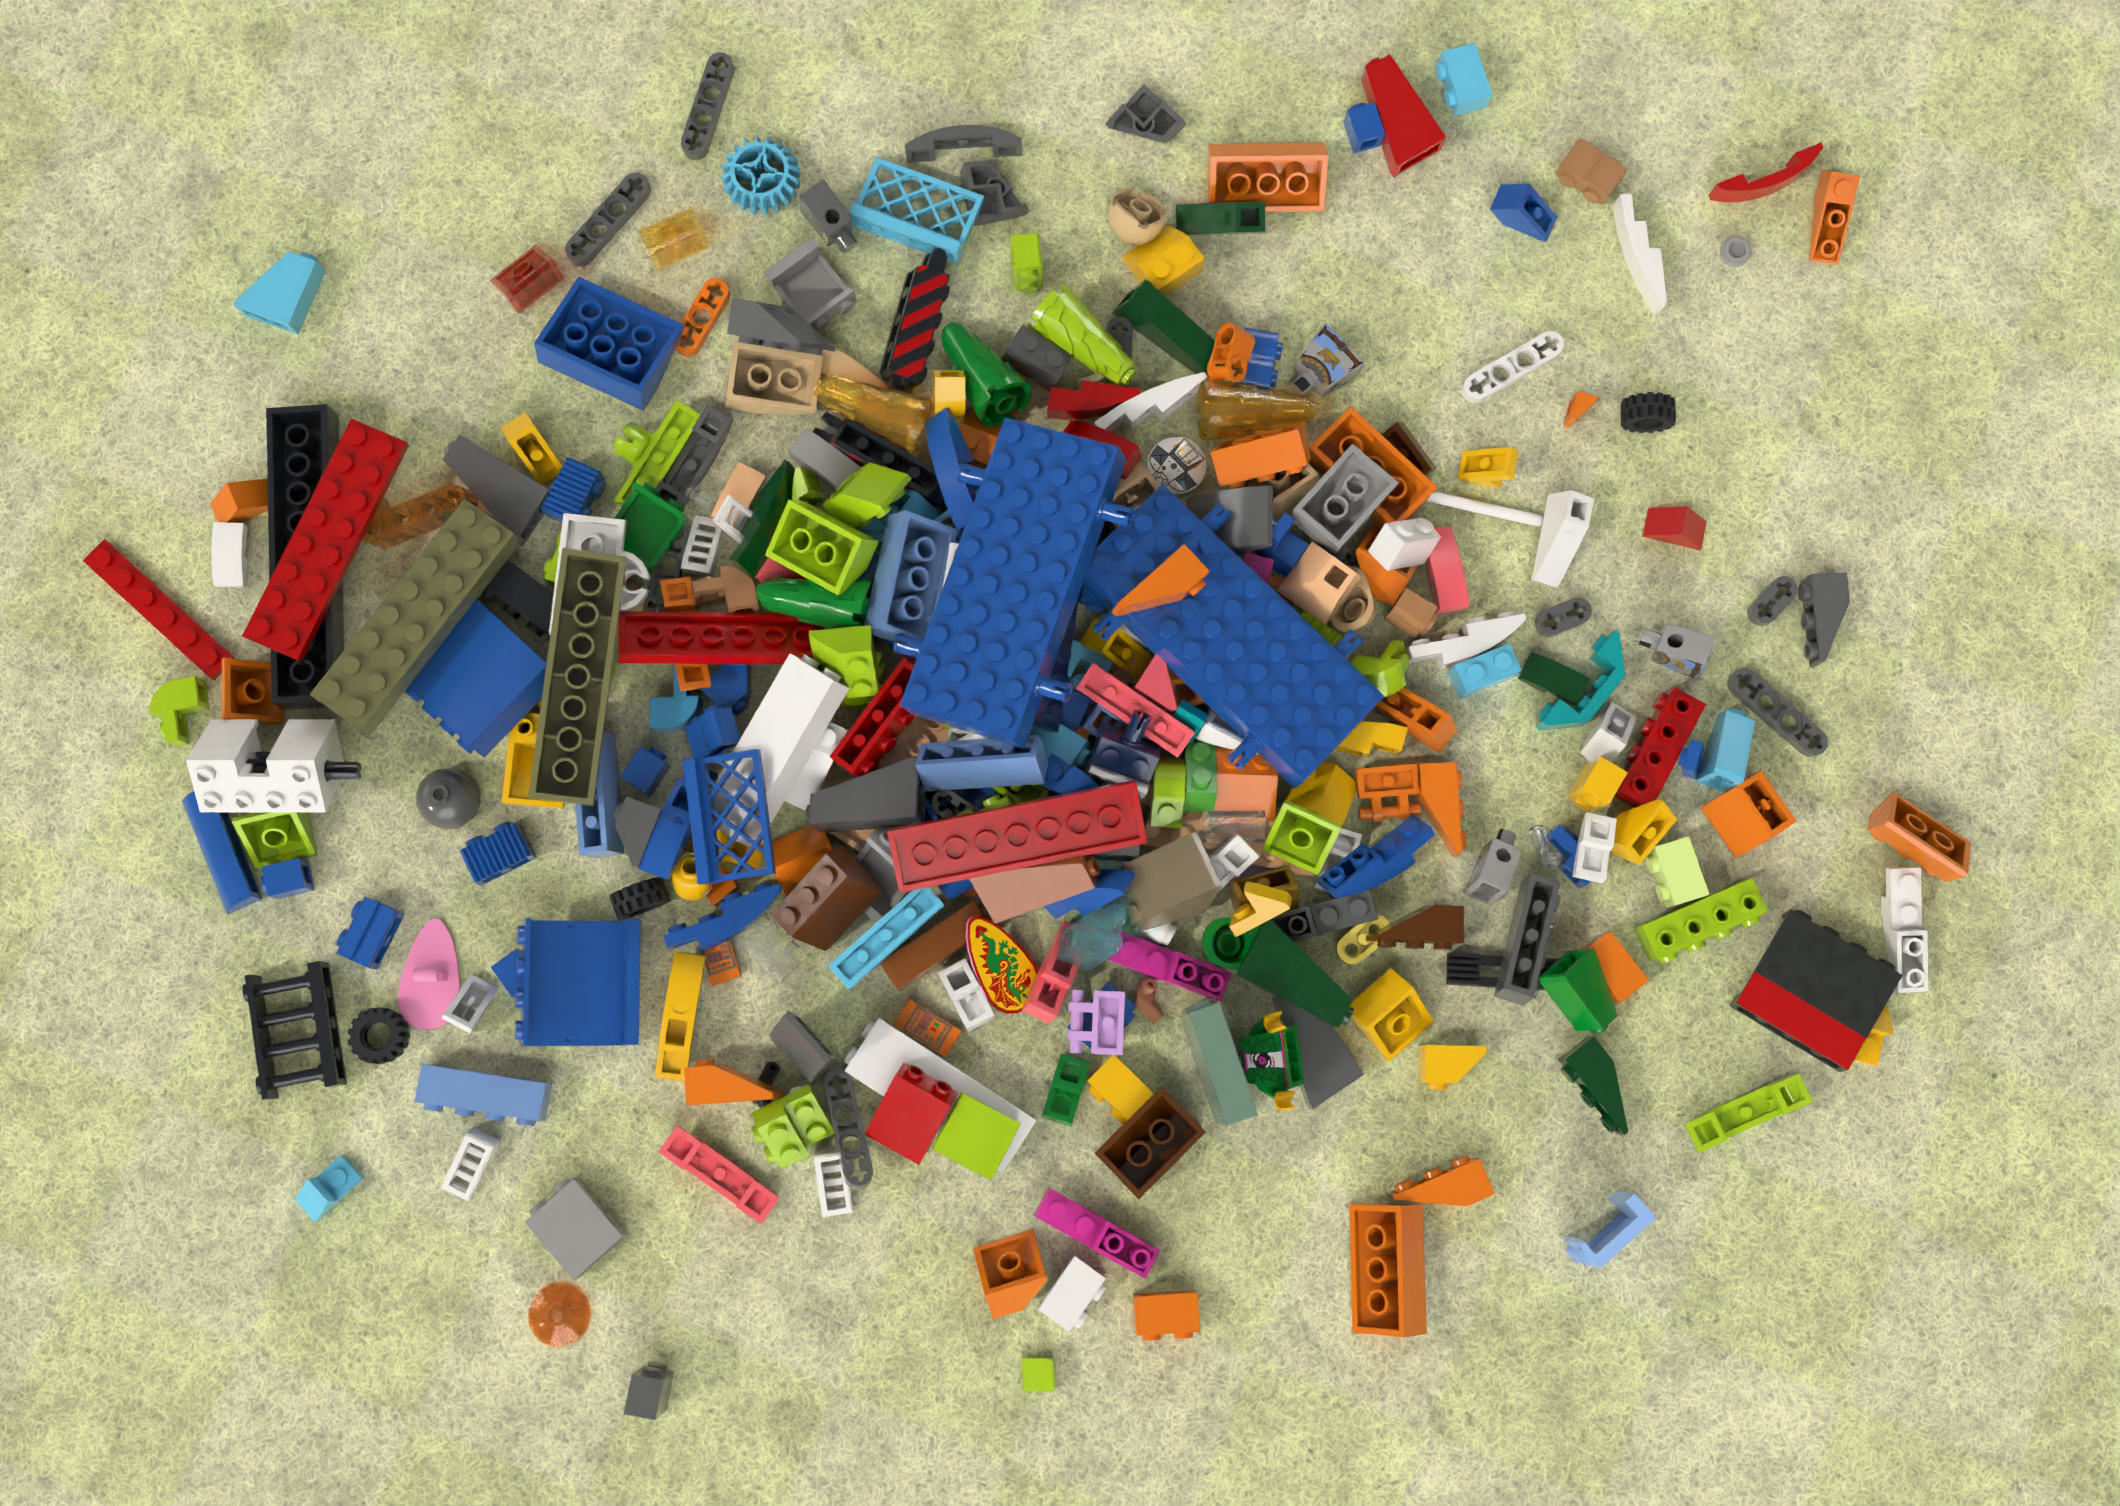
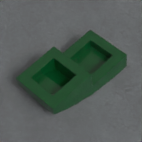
[1517,652,1591,706]

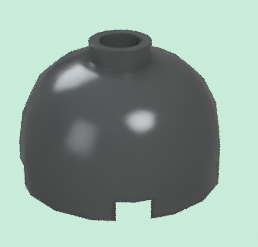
[416,768,481,830]

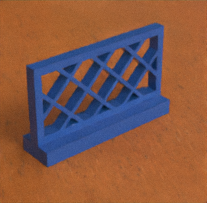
[683,749,776,885]

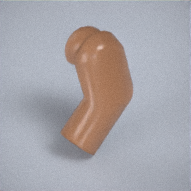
[1134,978,1164,1025]

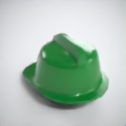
[1202,918,1260,970]

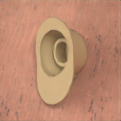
[1331,565,1376,633]

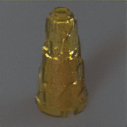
[813,374,933,455]
[1196,380,1315,440]

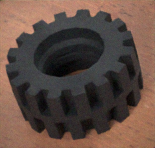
[1621,392,1676,433]
[609,877,670,920]
[347,1007,410,1064]

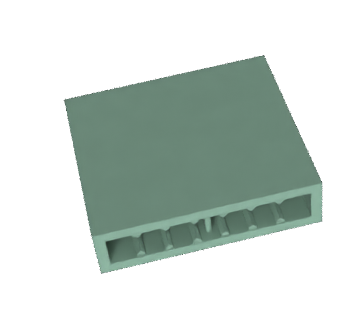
[1180,999,1258,1126]

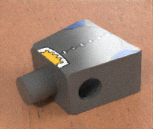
[800,179,857,253]

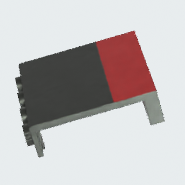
[1729,909,1903,1072]

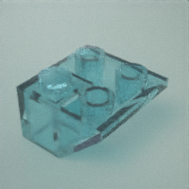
[1056,895,1128,971]

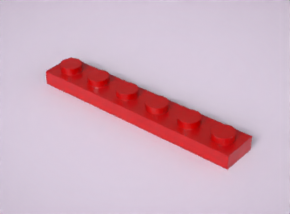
[83,539,236,681]

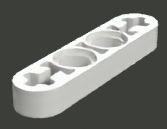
[1462,331,1564,403]

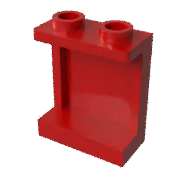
[865,1063,958,1165]

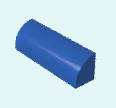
[182,791,263,915]

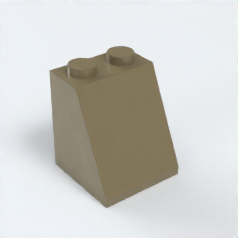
[1121,832,1222,932]

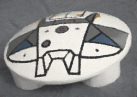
[1147,437,1206,496]

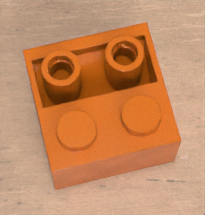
[1700,770,1797,858]

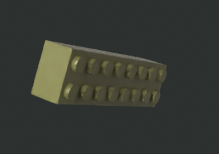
[309,499,520,737]
[528,548,627,806]

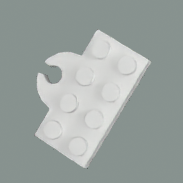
[549,513,650,635]

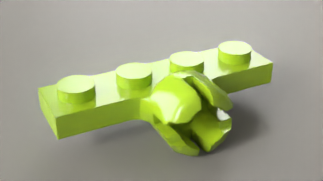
[613,400,701,506]

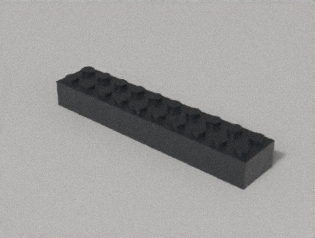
[266,404,344,710]

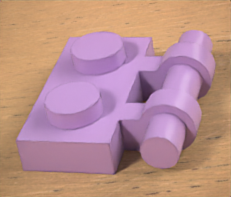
[1067,990,1125,1055]

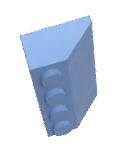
[864,510,958,642]

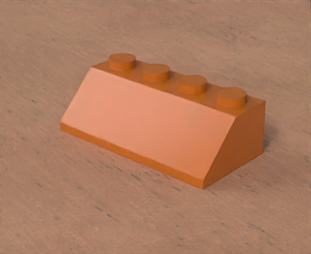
[1207,142,1328,212]
[1309,406,1438,529]
[1349,1203,1427,1337]

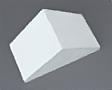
[442,974,498,1033]

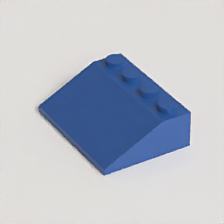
[534,277,684,411]

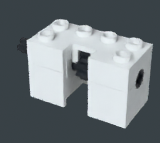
[186,719,362,812]

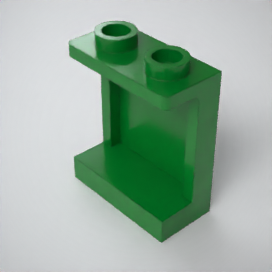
[614,481,689,576]

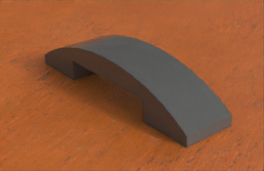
[905,125,1022,163]
[656,405,734,507]

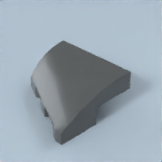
[1105,84,1186,144]
[960,160,1028,226]

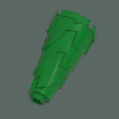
[941,322,1032,427]
[756,577,874,629]

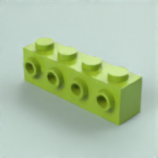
[1634,878,1769,964]

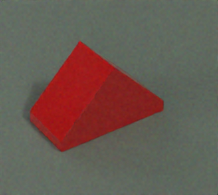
[1642,506,1707,550]

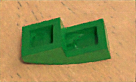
[1041,1054,1090,1127]

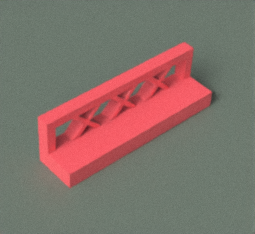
[1076,662,1195,758]

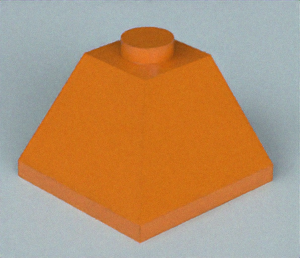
[1355,524,1418,606]
[973,1229,1047,1319]

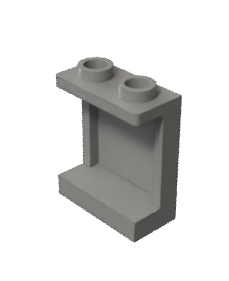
[765,238,857,332]
[855,825,909,923]
[525,1178,628,1280]

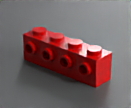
[829,658,916,777]
[1614,687,1706,808]

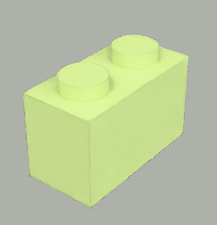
[1645,836,1710,908]

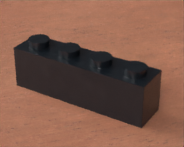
[482,560,554,638]

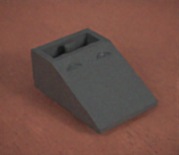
[727,298,835,356]

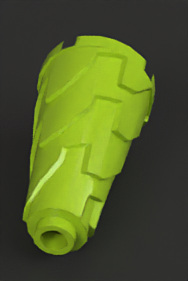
[1027,284,1137,385]

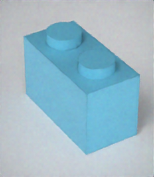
[1435,43,1493,116]
[1448,643,1522,699]

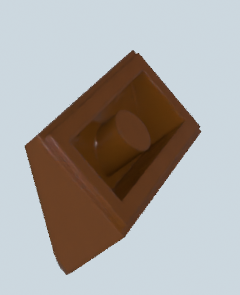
[1381,422,1437,476]

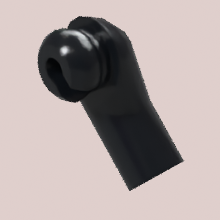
[752,1062,780,1108]

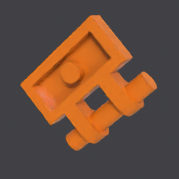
[1355,764,1421,822]

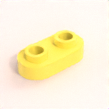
[1335,914,1390,965]

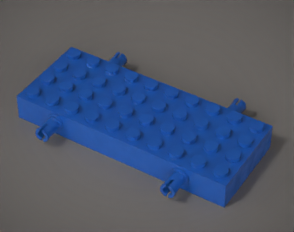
[893,418,1135,749]
[1082,484,1384,788]

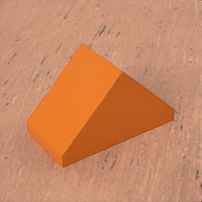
[210,479,268,523]

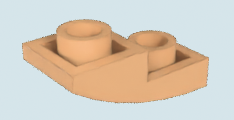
[710,462,766,529]

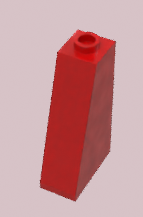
[1361,54,1446,178]

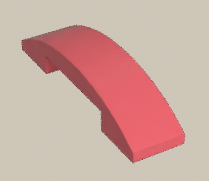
[658,1125,780,1224]

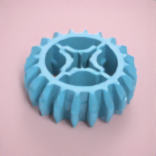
[721,135,801,216]

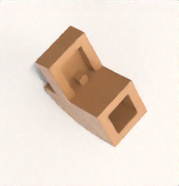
[692,566,759,613]

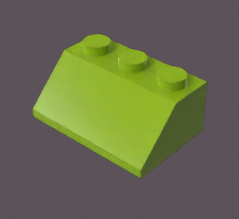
[765,499,879,595]

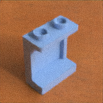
[1563,1190,1656,1269]

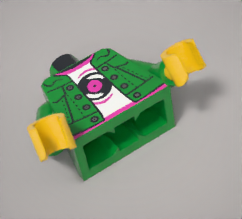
[1236,1011,1305,1111]

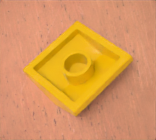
[1286,762,1357,828]

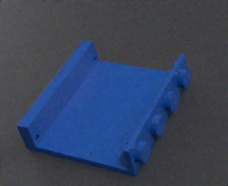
[514,918,641,1046]

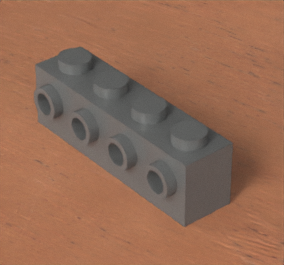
[1494,873,1561,1006]

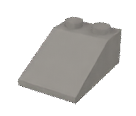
[1290,444,1399,557]

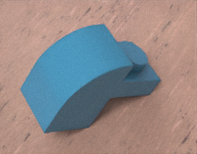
[649,667,703,733]

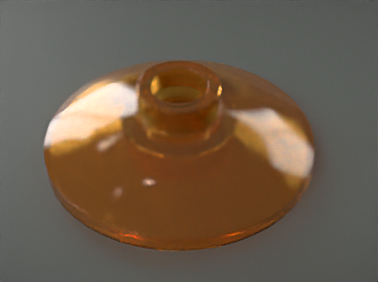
[528,1282,592,1347]

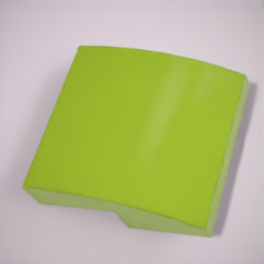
[931,1092,1021,1180]

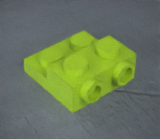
[751,1085,833,1169]

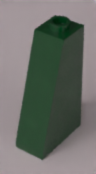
[1112,279,1220,374]
[1236,920,1354,1028]

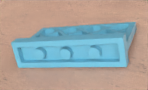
[849,157,985,265]
[828,887,945,990]

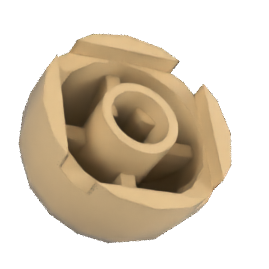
[1108,188,1168,245]

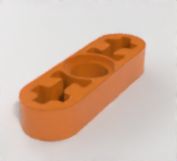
[676,278,730,357]

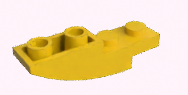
[654,951,706,1082]

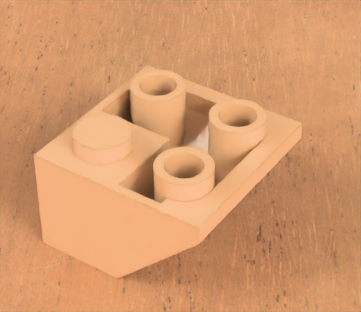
[1277,542,1362,625]

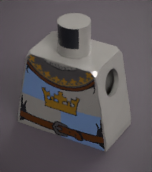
[1291,324,1365,397]
[1638,624,1716,680]
[1464,829,1521,906]

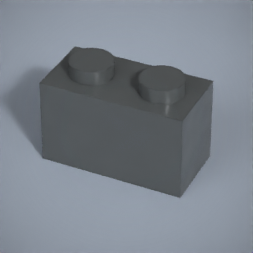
[1001,324,1073,392]
[623,1362,674,1420]

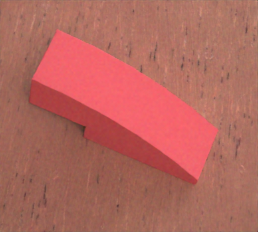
[1425,526,1470,614]
[1022,920,1091,1024]

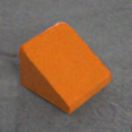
[1563,391,1599,428]
[706,864,741,907]

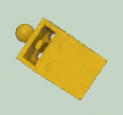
[501,699,565,809]

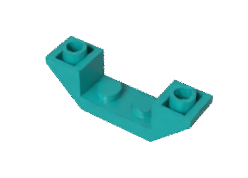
[1535,630,1625,730]

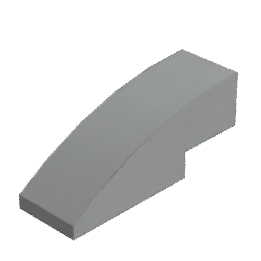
[789,428,861,490]

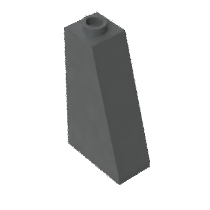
[443,435,550,546]
[806,757,926,832]
[1272,996,1364,1109]

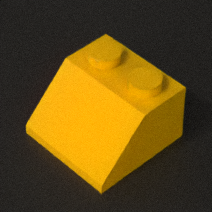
[1121,225,1205,297]
[1350,968,1434,1062]

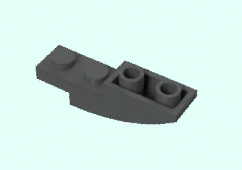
[1260,889,1379,942]

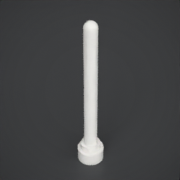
[1427,491,1544,527]

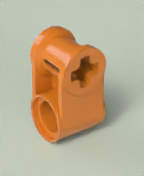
[1207,322,1255,383]

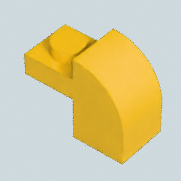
[932,370,965,418]

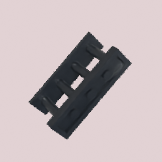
[242,961,347,1100]

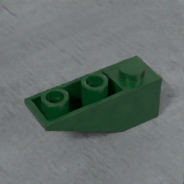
[1176,202,1265,235]
[1558,1036,1628,1135]

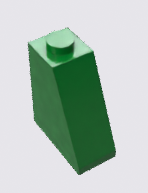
[1539,949,1618,1033]

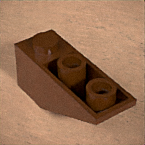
[1366,905,1464,950]

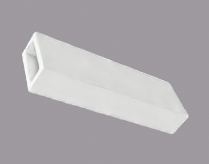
[711,654,849,847]
[844,1018,1036,1174]

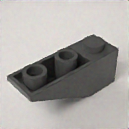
[1798,572,1850,668]

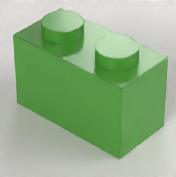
[1182,741,1217,814]

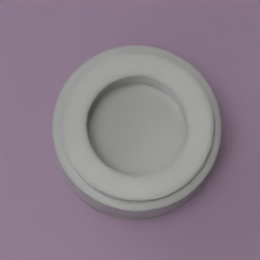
[1720,236,1751,267]

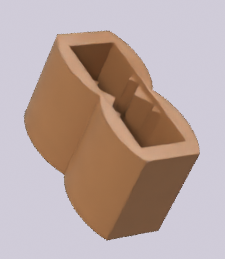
[1555,139,1627,205]
[1384,587,1439,639]

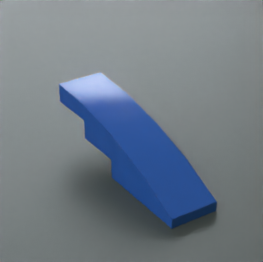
[924,408,979,531]

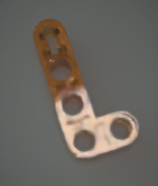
[363,484,478,549]

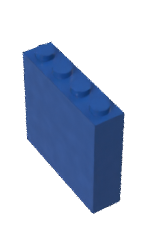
[405,599,547,758]

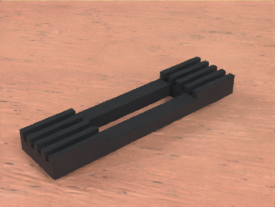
[1446,952,1558,991]

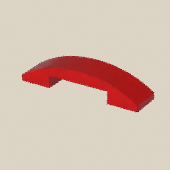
[1708,142,1824,202]

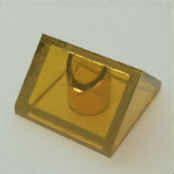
[639,208,710,271]

